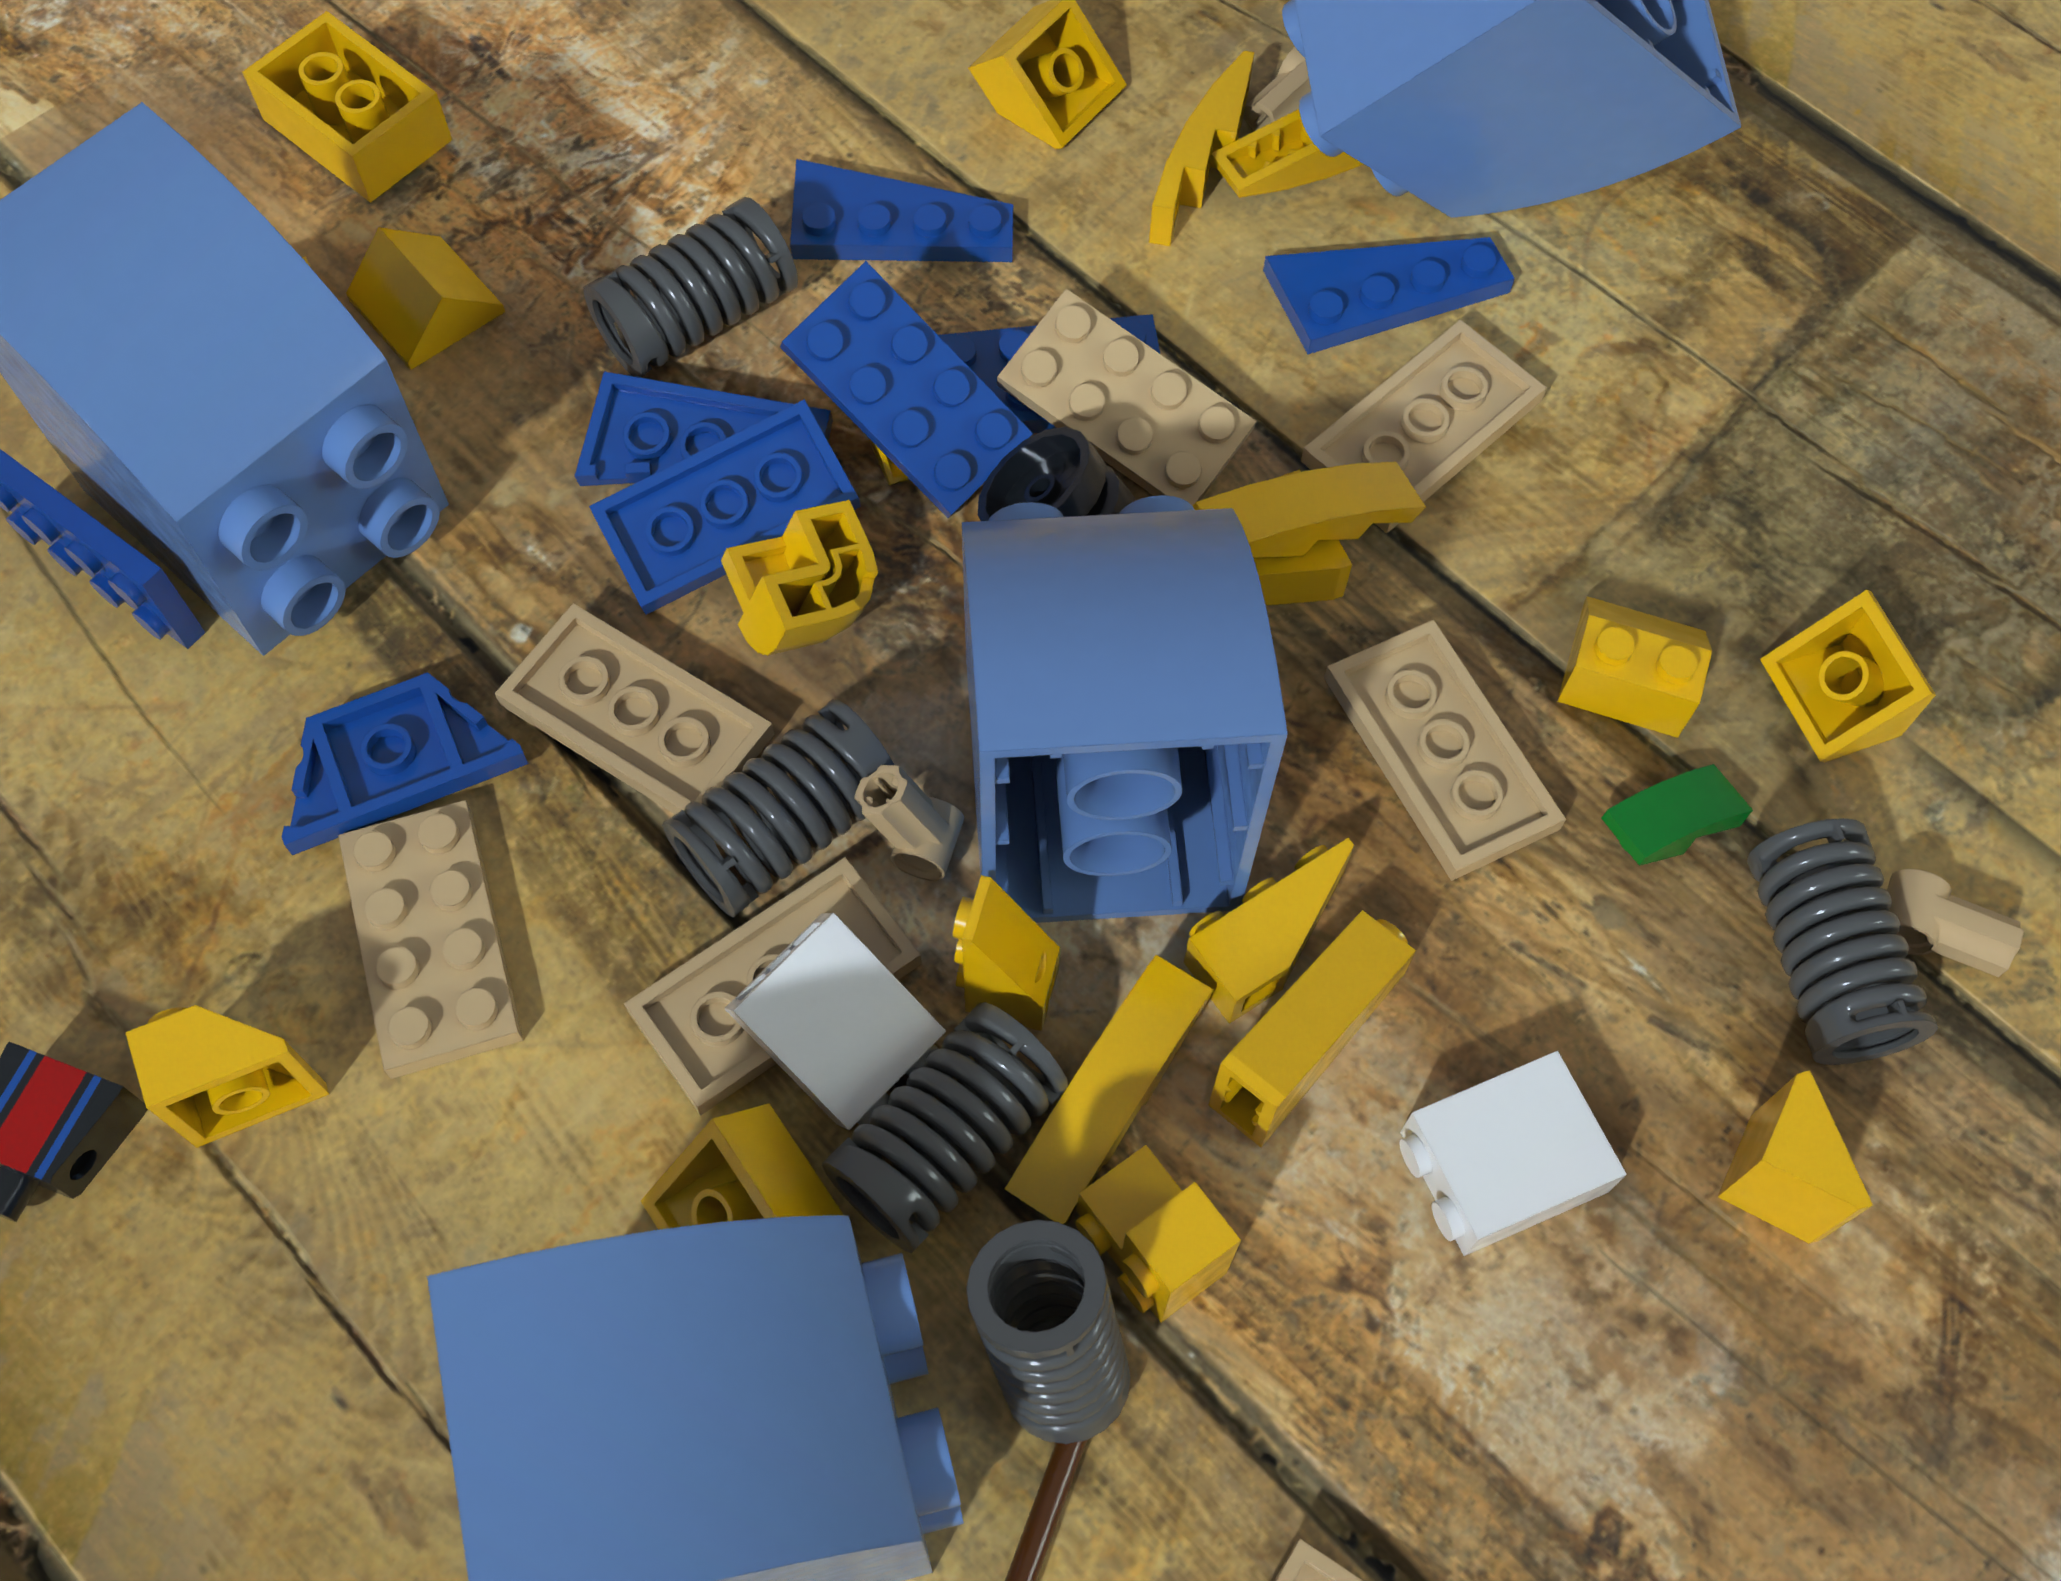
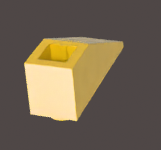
[1183,838,1354,1024]
[953,875,1060,1031]

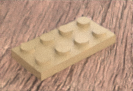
[997,289,1257,506]
[1301,319,1547,533]
[495,603,775,815]
[1324,619,1566,881]
[338,800,523,1079]
[624,857,922,1116]

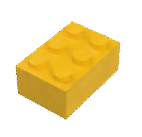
[242,11,452,203]

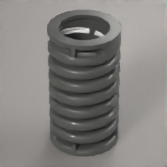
[584,197,798,378]
[662,699,894,917]
[1747,818,1938,1065]
[822,1002,1068,1253]
[966,1220,1131,1444]

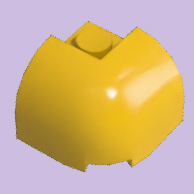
[721,500,878,656]

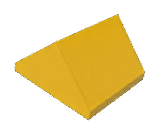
[346,227,505,370]
[1760,590,1936,763]
[1718,1070,1873,1244]

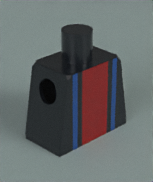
[0,1041,147,1222]

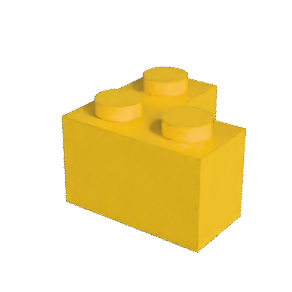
[1075,1145,1241,1323]

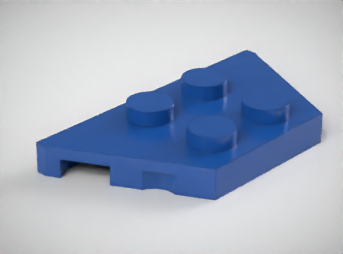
[282,672,528,856]

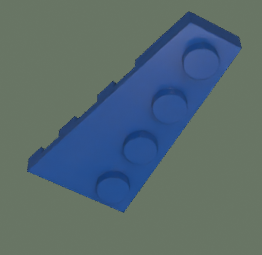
[790,159,1013,262]
[1263,237,1515,354]
[575,371,833,486]

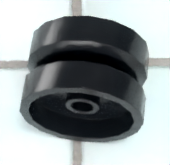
[977,427,1135,521]

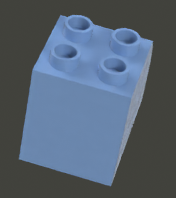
[1282,0,1741,218]
[0,102,449,656]
[961,495,1288,923]
[427,1215,964,1581]

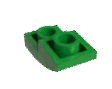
[1601,764,1753,866]

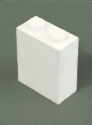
[724,913,946,1130]
[1399,1051,1627,1256]

